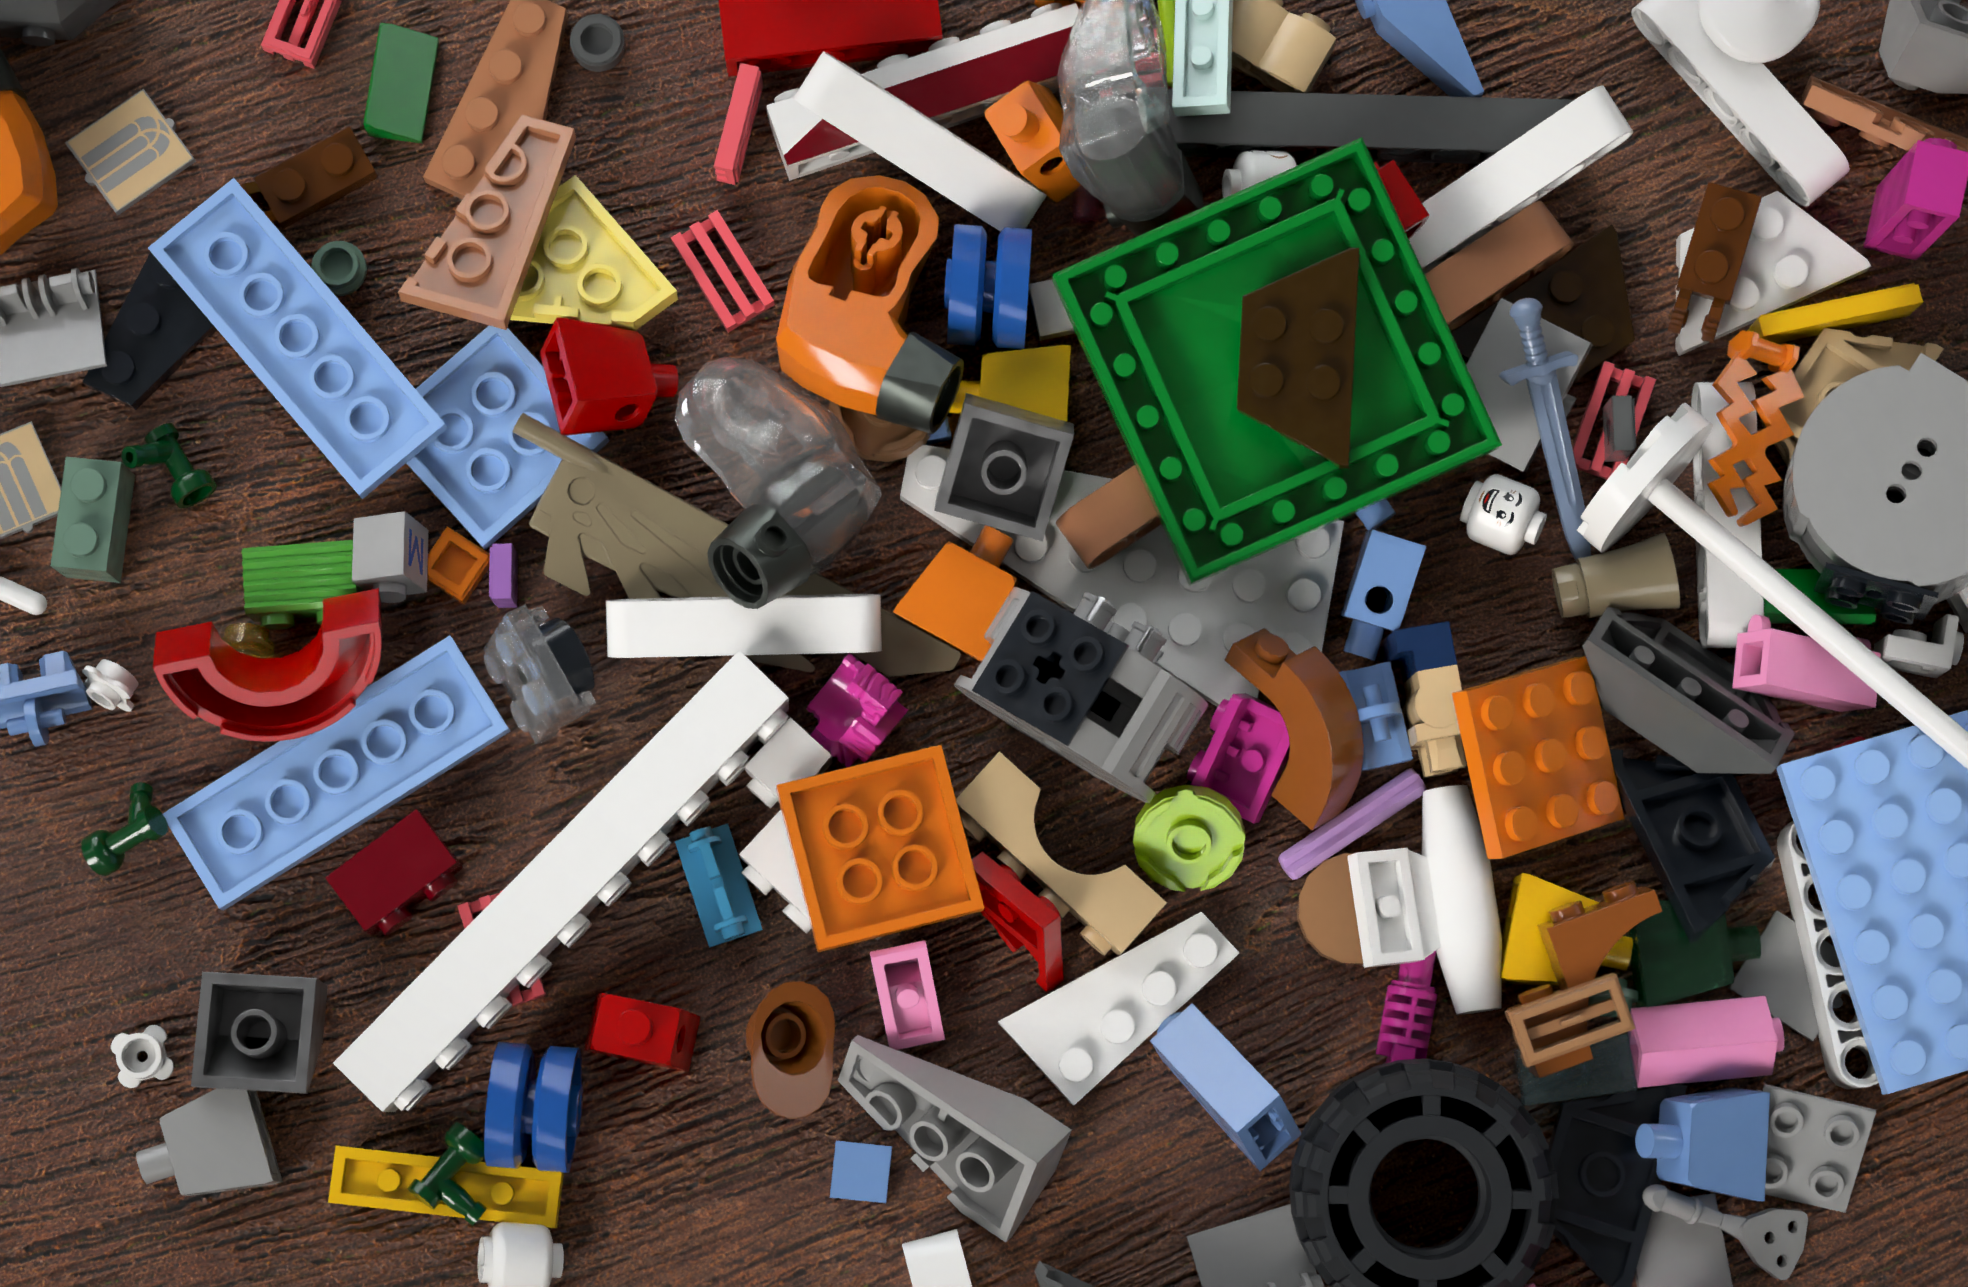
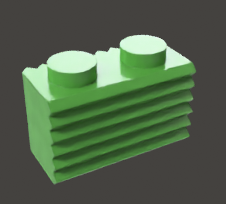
[241,540,363,630]

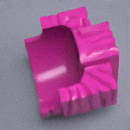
[806,653,908,767]

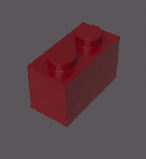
[325,809,463,936]

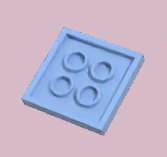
[406,325,609,550]

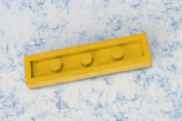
[328,1146,564,1228]

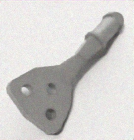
[1643,1184,1808,1280]

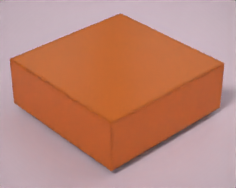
[427,526,490,605]

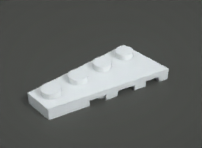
[998,912,1239,1106]

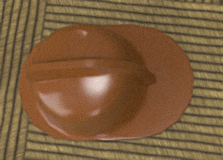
[746,981,835,1120]

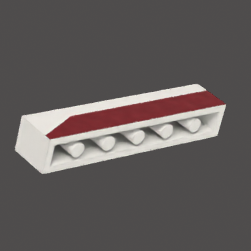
[766,3,1098,181]

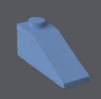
[1355,0,1484,97]

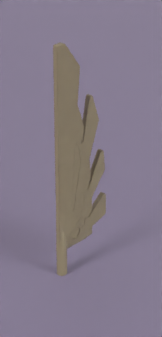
[512,413,961,677]

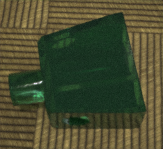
[1626,900,1761,1008]

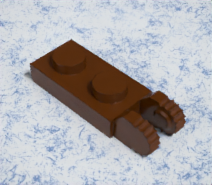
[240,126,378,229]
[1668,182,1762,343]

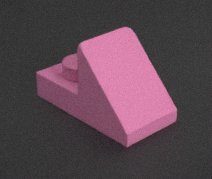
[870,940,945,1050]

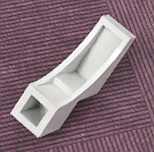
[739,717,833,934]

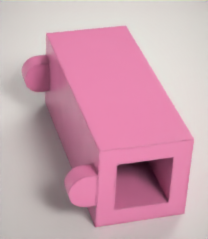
[1732,614,1881,712]
[1626,996,1784,1088]

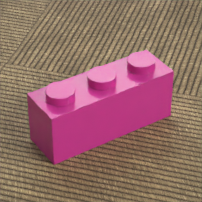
[1863,138,1968,260]

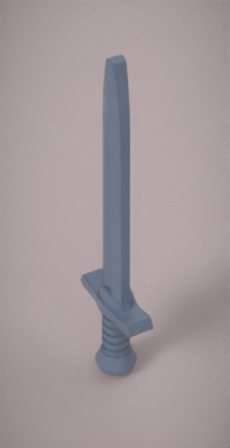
[1499,298,1591,561]

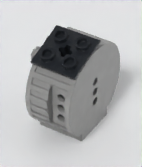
[1782,353,1968,624]
[954,587,1208,803]

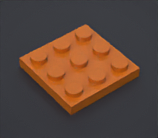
[1452,656,1625,859]
[776,745,984,952]

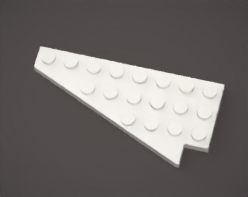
[900,444,1344,707]

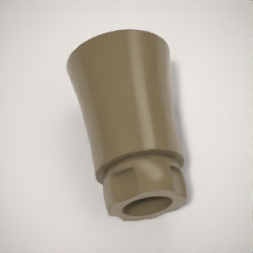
[1552,532,1680,618]

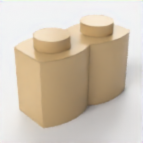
[1232,0,1336,93]

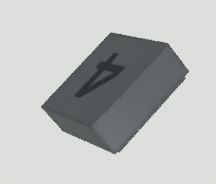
[1603,396,1636,462]

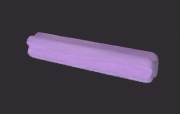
[1278,768,1427,880]

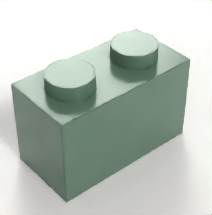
[50,457,135,583]

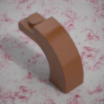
[1225,628,1364,830]

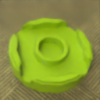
[1133,785,1245,892]

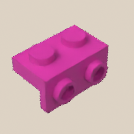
[1187,693,1290,824]

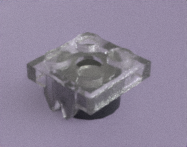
[483,604,596,745]

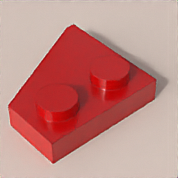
[972,851,1064,993]

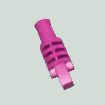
[1376,951,1437,1063]

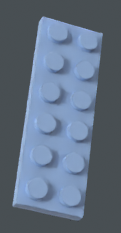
[148,178,448,499]
[163,635,511,911]

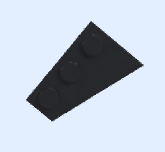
[83,237,217,410]

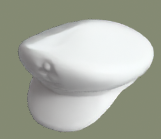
[1699,0,1820,63]

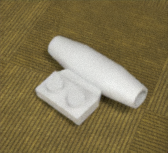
[1347,785,1502,1015]

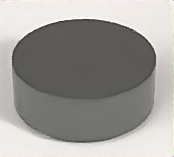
[570,14,626,72]

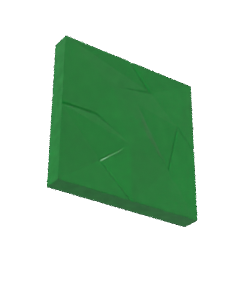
[1052,137,1502,586]

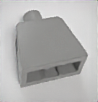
[136,1089,283,1196]

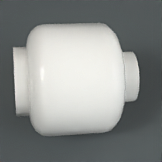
[477,1222,564,1287]

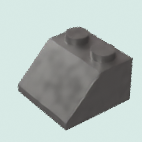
[191,971,328,1094]

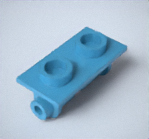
[675,824,763,948]

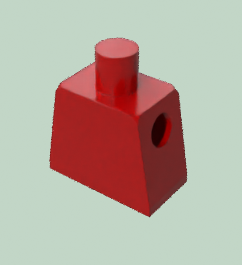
[540,317,679,436]
[584,993,701,1072]

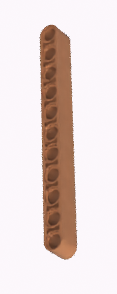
[1055,201,1574,569]

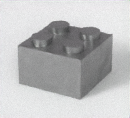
[934,393,1074,542]

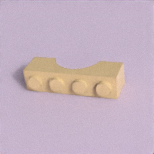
[956,752,1167,956]

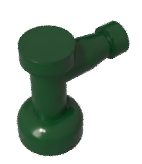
[121,423,217,508]
[81,782,168,876]
[408,1122,487,1226]

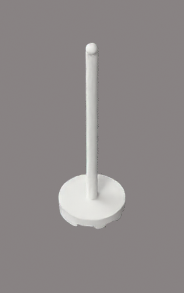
[1577,403,1968,769]

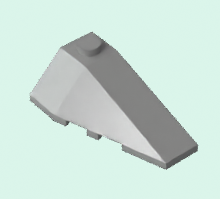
[1879,0,1968,94]
[838,1035,1072,1242]

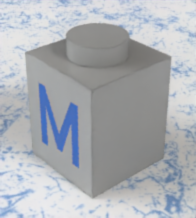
[352,511,429,603]

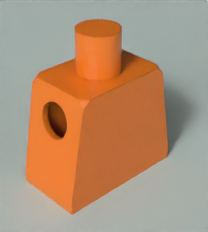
[984,80,1100,203]
[893,525,1018,662]

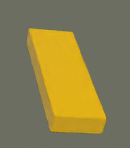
[1747,283,1923,344]

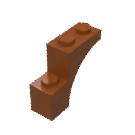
[1507,881,1662,1078]

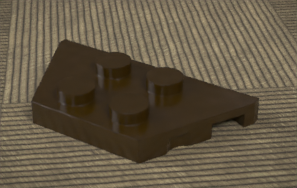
[1451,225,1635,385]
[1237,248,1360,468]

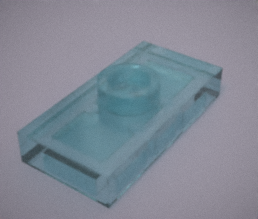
[1514,1034,1637,1106]

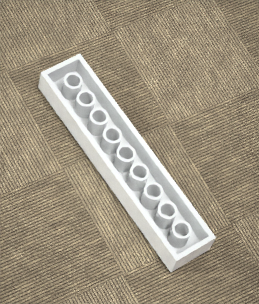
[333,650,789,1112]

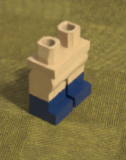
[1380,621,1466,778]

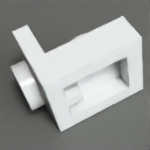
[1873,614,1964,678]

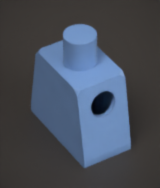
[1341,529,1426,661]
[1635,1088,1770,1201]

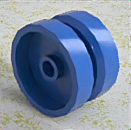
[944,224,1032,349]
[484,1042,583,1173]

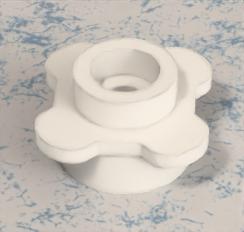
[82,659,138,712]
[111,1025,174,1088]

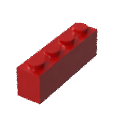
[718,0,943,77]

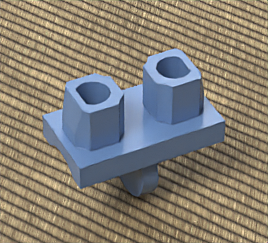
[0,651,92,747]
[1339,661,1413,771]

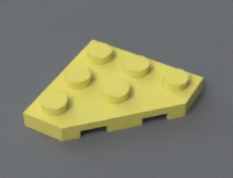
[510,175,678,331]

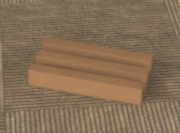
[1505,973,1636,1067]

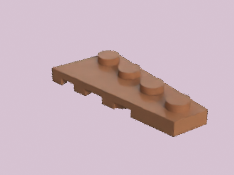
[423,0,568,199]
[1802,76,1968,152]
[398,114,576,330]

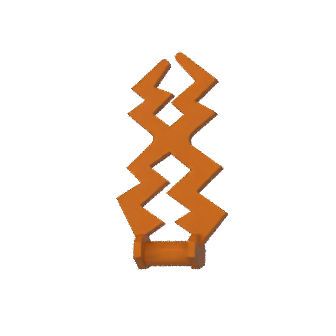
[1707,330,1804,527]

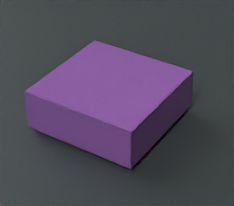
[489,543,518,608]

